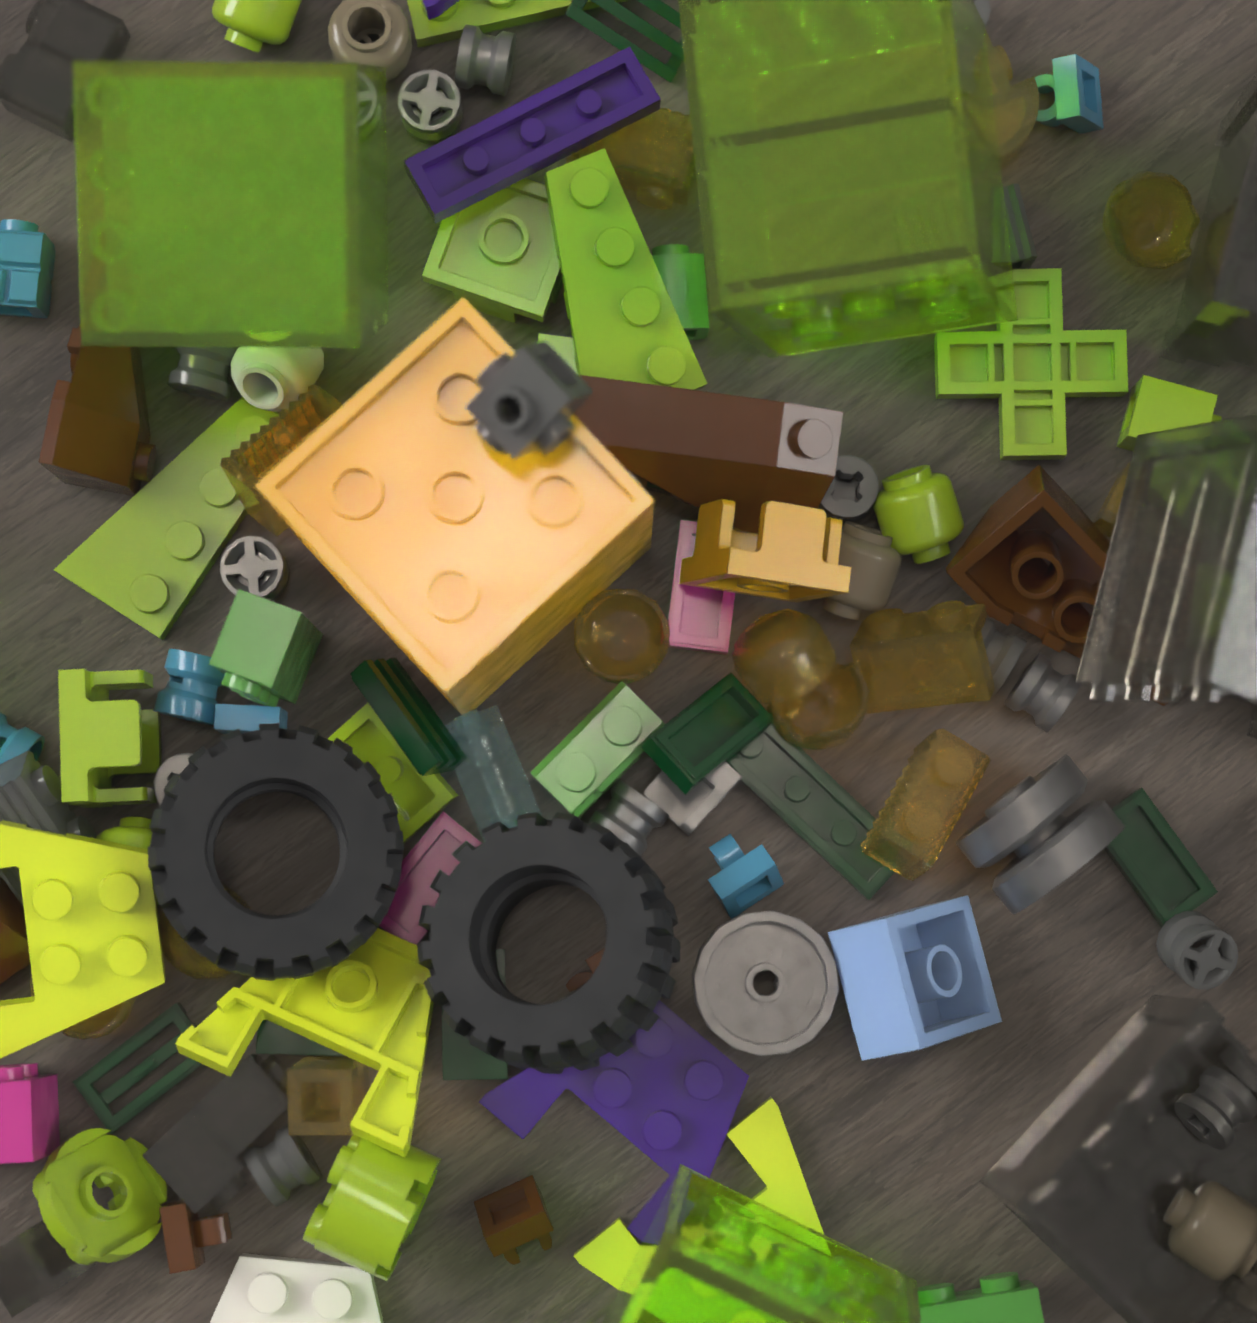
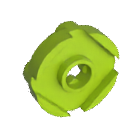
[33,1128,167,1265]

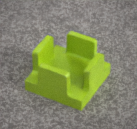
[422,178,563,322]
[58,669,162,808]

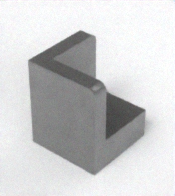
[644,762,742,836]

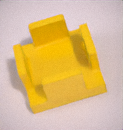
[679,499,851,602]

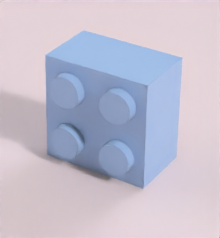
[828,895,1002,1061]

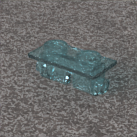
[445,705,542,842]

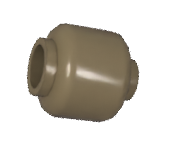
[328,0,412,85]
[823,521,902,620]
[1163,1181,1257,1281]

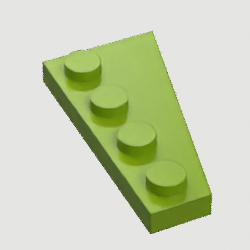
[544,148,708,390]
[54,397,301,640]

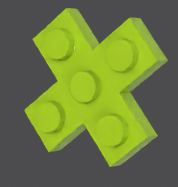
[934,268,1128,460]

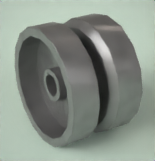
[955,754,1125,914]
[692,911,839,1056]

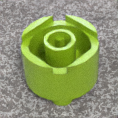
[303,1134,442,1281]

